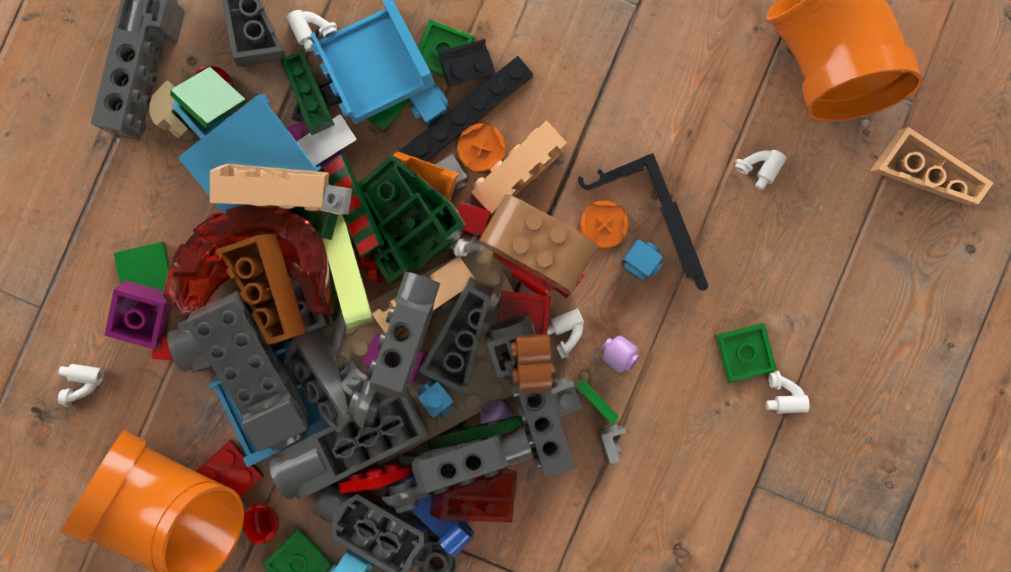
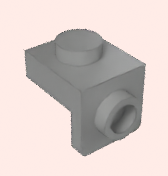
[322,184,352,214]

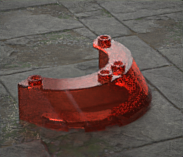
[163,204,333,315]

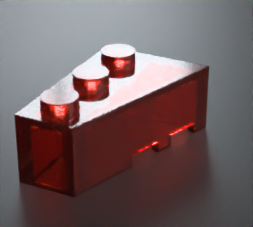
[430,468,517,523]

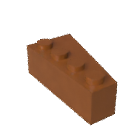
[215,233,306,344]

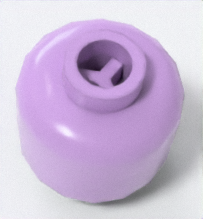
[601,336,640,373]
[480,400,517,423]

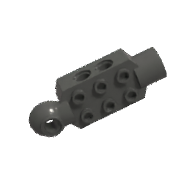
[347,271,441,430]
[381,425,534,513]
[313,483,458,572]

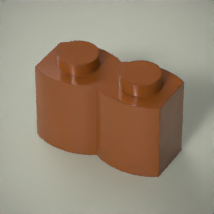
[511,334,552,392]

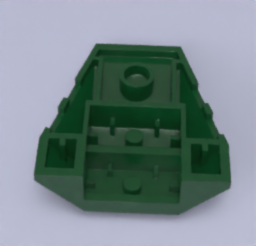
[358,155,466,284]

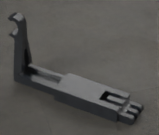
[578,153,708,291]

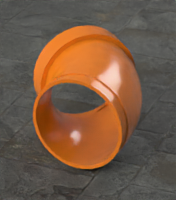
[766,0,923,121]
[60,429,244,572]

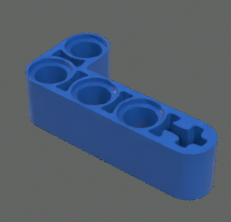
[386,466,474,557]

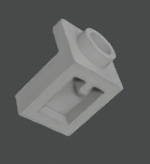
[435,154,468,193]
[338,359,371,397]
[551,378,582,417]
[598,423,626,464]

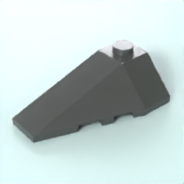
[281,329,351,434]

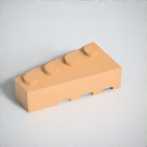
[471,120,567,217]
[870,127,993,205]
[210,164,329,211]
[372,257,475,340]

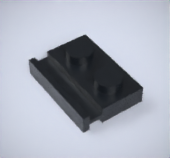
[437,39,496,88]

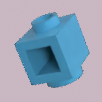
[409,86,450,127]
[621,239,663,281]
[417,379,455,418]

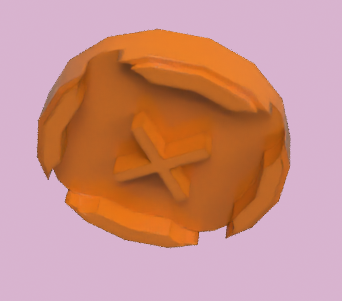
[457,123,506,173]
[579,200,629,250]

